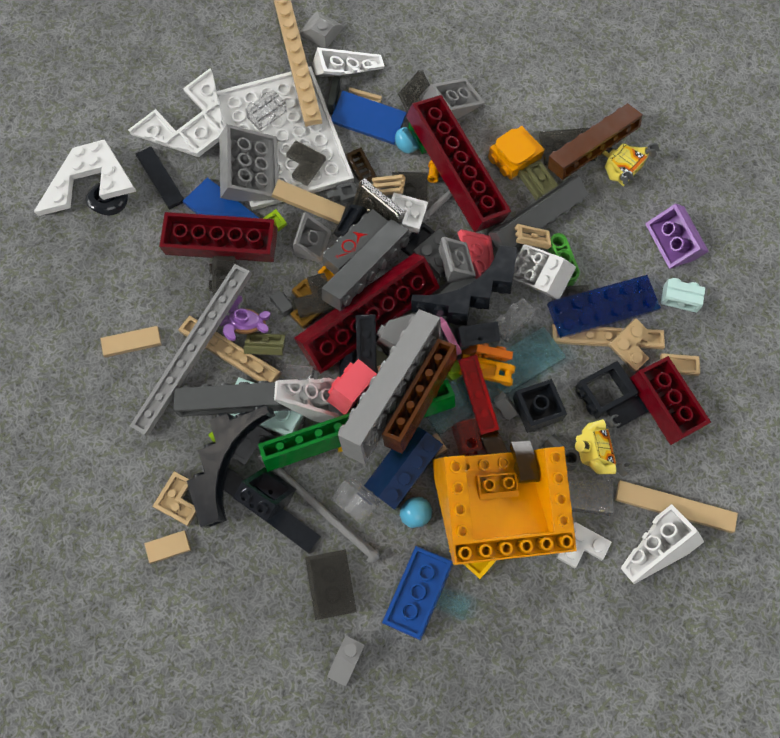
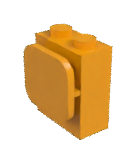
[488,126,545,180]

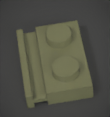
[518,160,558,200]
[244,333,286,355]

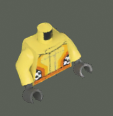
[602,143,659,186]
[575,415,632,476]

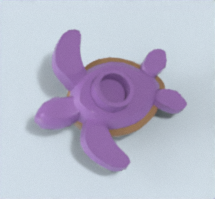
[219,296,271,341]

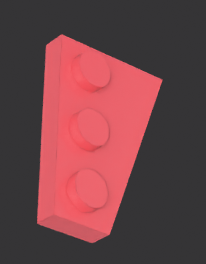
[457,229,494,279]

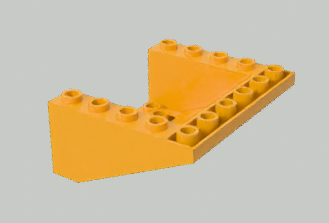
[432,446,577,565]

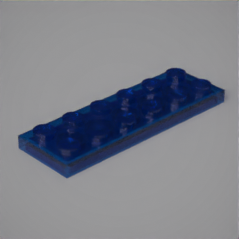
[547,275,661,339]

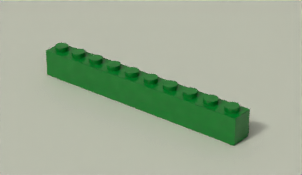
[258,379,455,472]

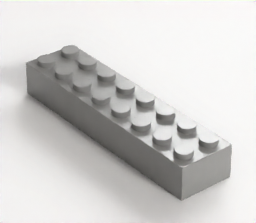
[338,309,442,465]

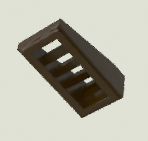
[345,147,377,186]

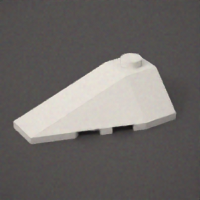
[312,47,384,77]
[274,378,343,423]
[621,504,704,584]

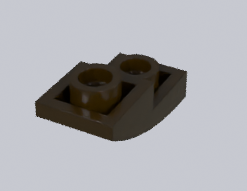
[479,430,508,454]
[509,441,540,483]

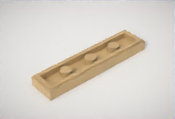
[271,179,345,224]

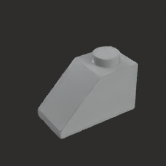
[327,636,365,686]

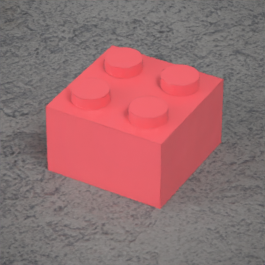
[327,359,377,415]

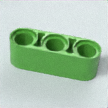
[548,233,580,287]

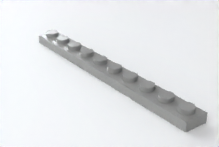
[130,264,252,437]

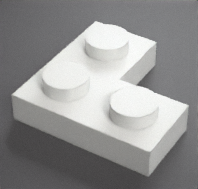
[388,192,428,234]
[557,522,611,568]

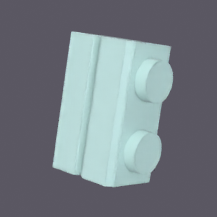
[661,278,705,313]

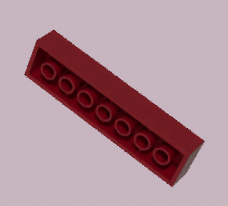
[406,95,511,232]
[294,253,440,374]

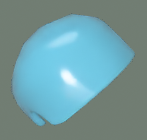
[395,127,419,154]
[400,497,433,528]

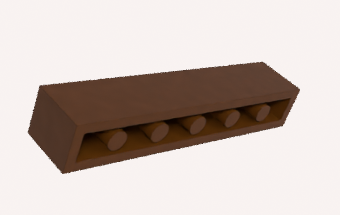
[548,103,643,180]
[382,339,457,454]

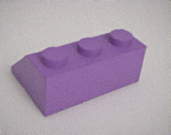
[645,203,709,269]

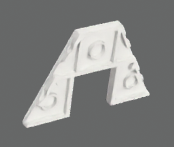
[128,68,224,157]
[34,140,136,216]

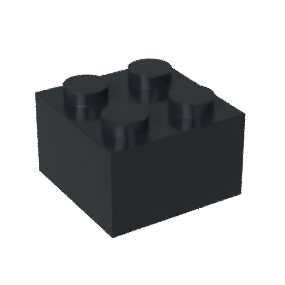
[512,379,567,433]

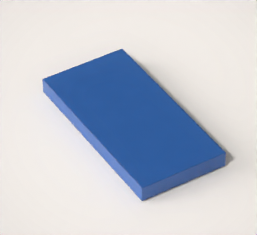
[331,90,407,145]
[183,177,259,218]
[382,546,453,641]

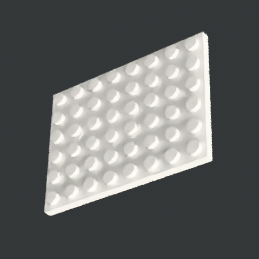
[217,66,354,211]

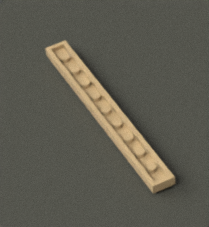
[274,0,322,127]

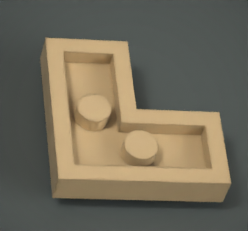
[608,318,649,372]
[152,471,196,527]

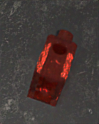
[451,418,483,456]

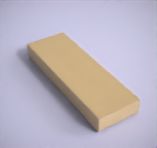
[100,326,162,357]

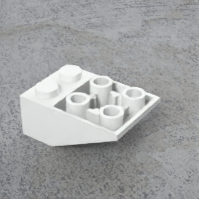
[513,244,576,300]

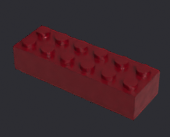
[159,212,278,262]

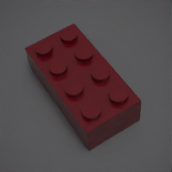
[630,356,711,445]

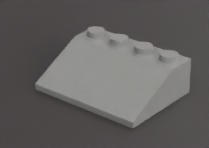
[219,124,279,201]

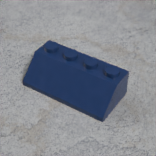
[364,427,443,510]

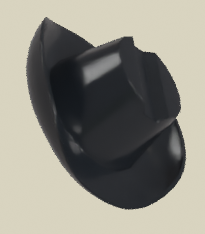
[85,183,128,216]

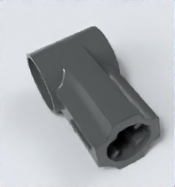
[542,434,580,471]

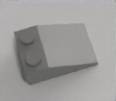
[422,78,485,120]

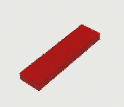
[458,354,500,435]

